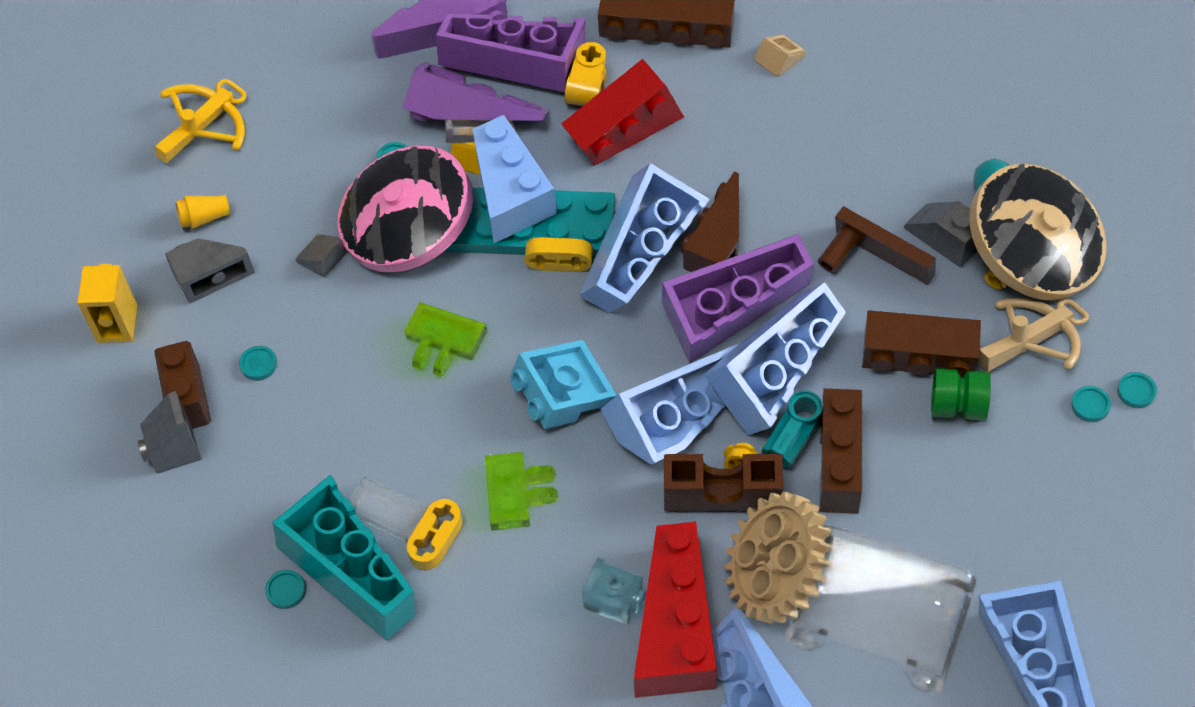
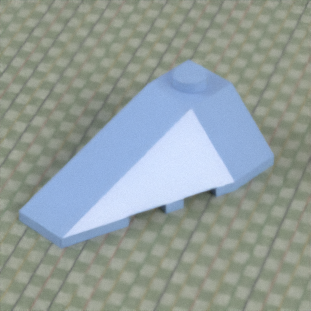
[601,344,738,465]

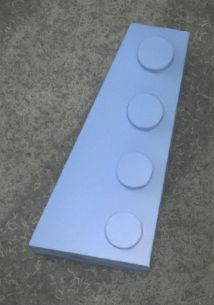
[704,282,846,436]
[979,581,1095,707]

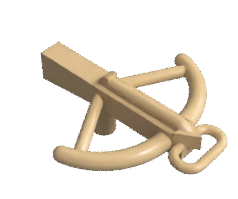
[978,298,1089,372]

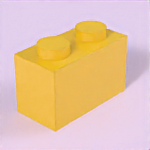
[77,264,138,343]

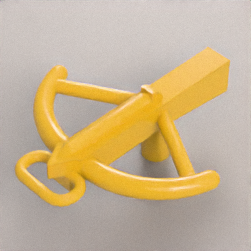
[155,79,247,164]

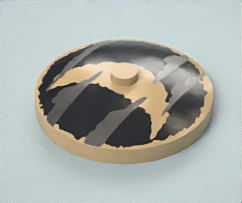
[969,164,1107,300]

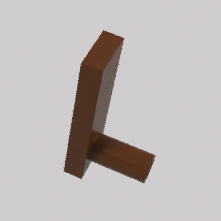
[817,206,936,285]

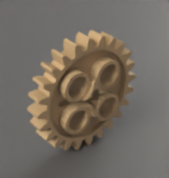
[724,491,833,624]

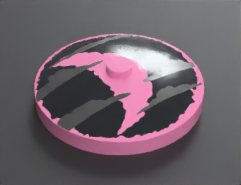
[337,145,473,272]

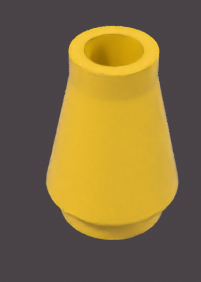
[175,195,230,230]

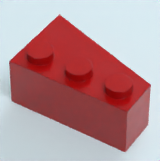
[561,59,684,166]

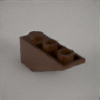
[680,171,739,272]

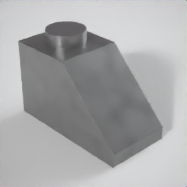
[904,201,978,268]
[165,238,255,304]
[138,391,201,474]

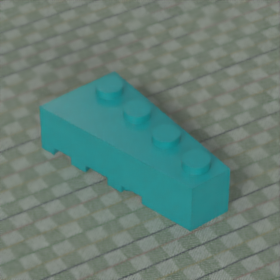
[272,474,415,641]

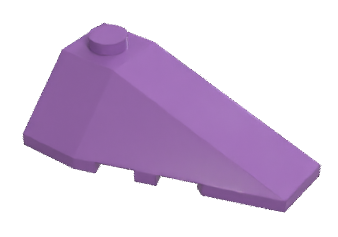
[371,0,508,59]
[402,62,548,122]

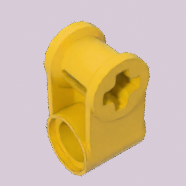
[565,42,606,106]

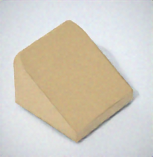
[755,34,806,76]

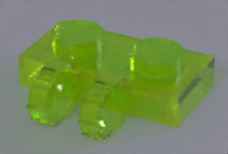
[404,302,487,377]
[485,452,558,531]

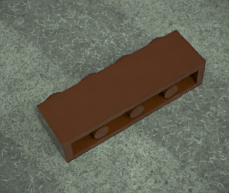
[598,0,735,48]

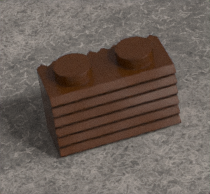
[154,341,211,429]

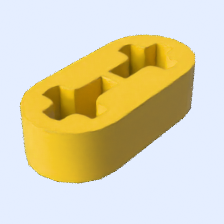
[524,237,593,272]
[407,499,463,570]

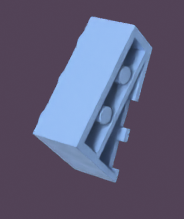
[473,115,557,243]

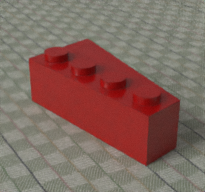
[634,522,717,698]

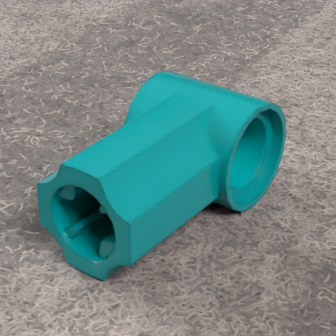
[762,390,823,469]

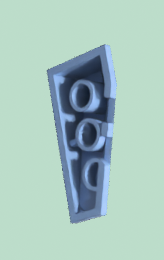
[711,608,812,707]

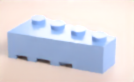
[579,163,710,313]

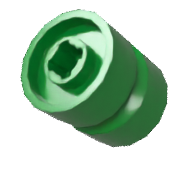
[931,368,991,421]

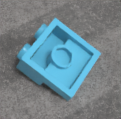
[510,340,617,429]

